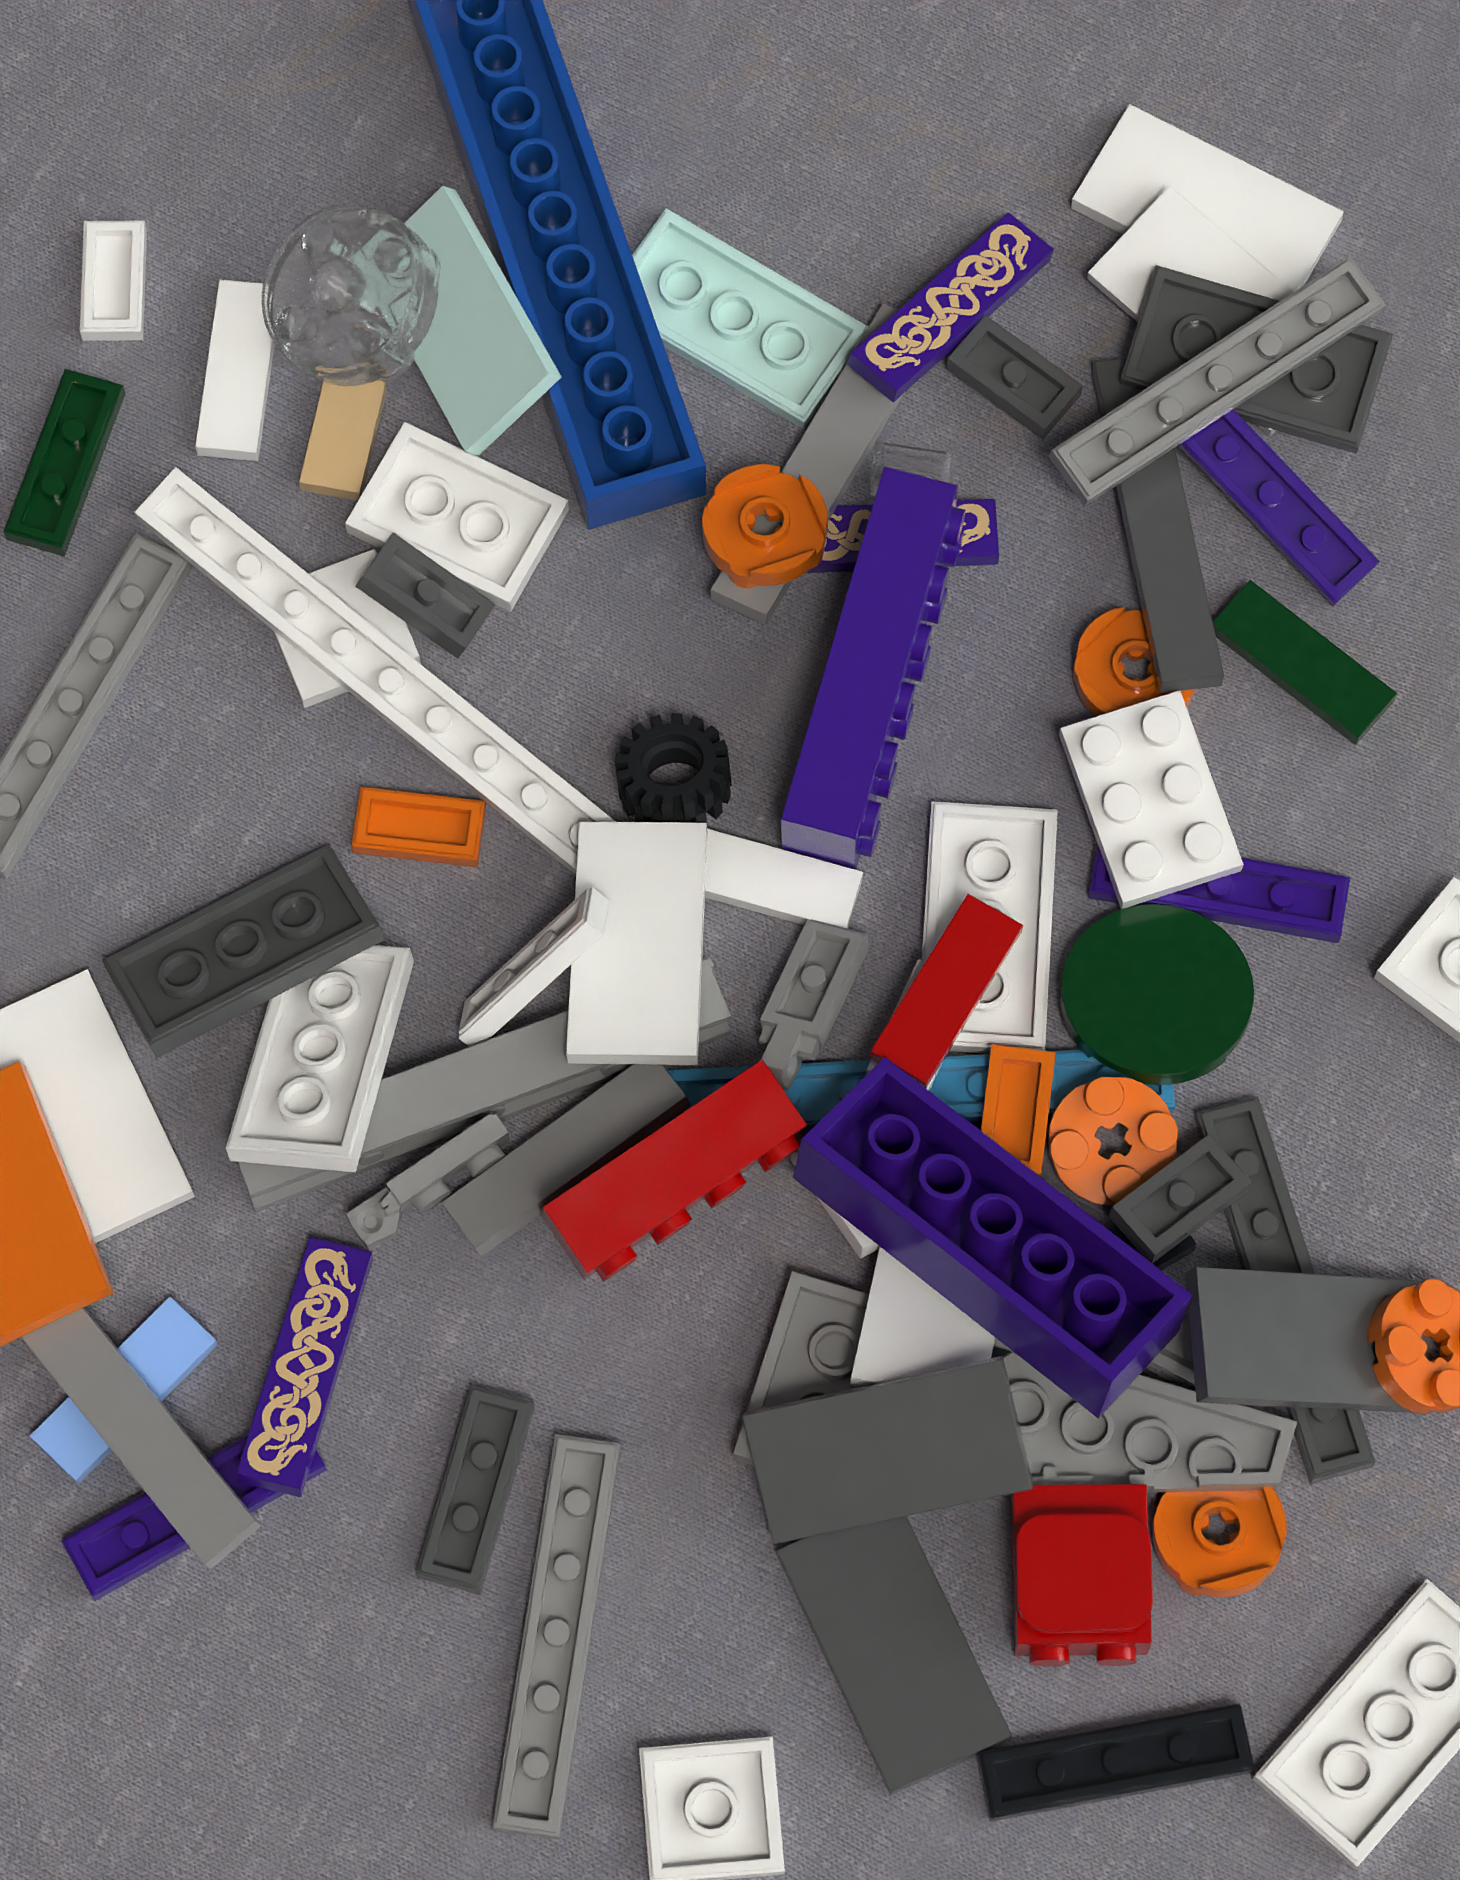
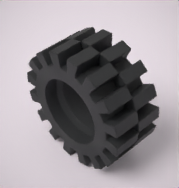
[615,713,732,823]

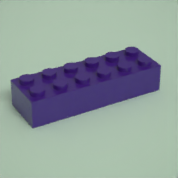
[781,466,966,870]
[793,1057,1193,1418]

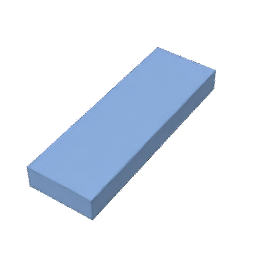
[30,1297,218,1485]

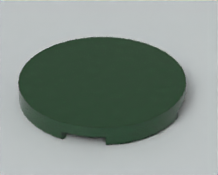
[1060,904,1254,1085]

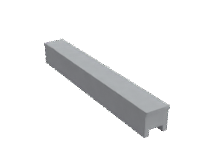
[225,958,731,1212]

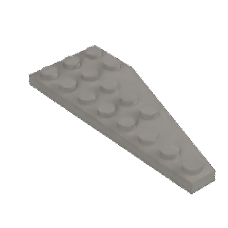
[733,1271,1297,1495]

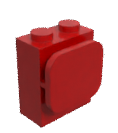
[1010,1484,1153,1667]

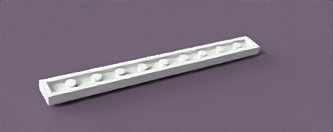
[134,467,616,875]

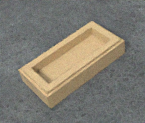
[299,371,387,501]

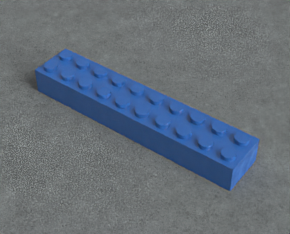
[408,0,706,530]

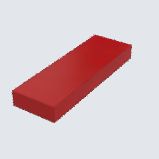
[869,894,1024,1088]

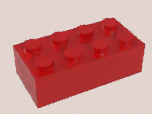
[541,1059,807,1282]

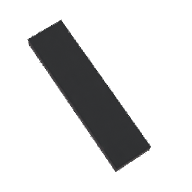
[977,1703,1255,1822]

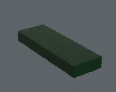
[3,369,125,557]
[1213,580,1397,745]

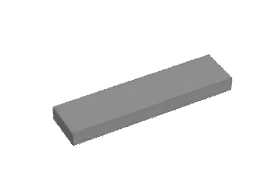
[441,1064,691,1257]

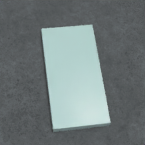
[362,186,561,456]
[632,208,868,429]

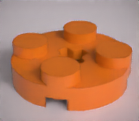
[702,464,828,589]
[1072,607,1195,717]
[1047,1077,1178,1205]
[1368,1278,1460,1414]
[1152,1487,1287,1598]

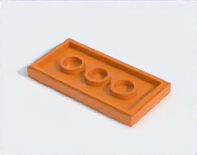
[0,1061,114,1347]

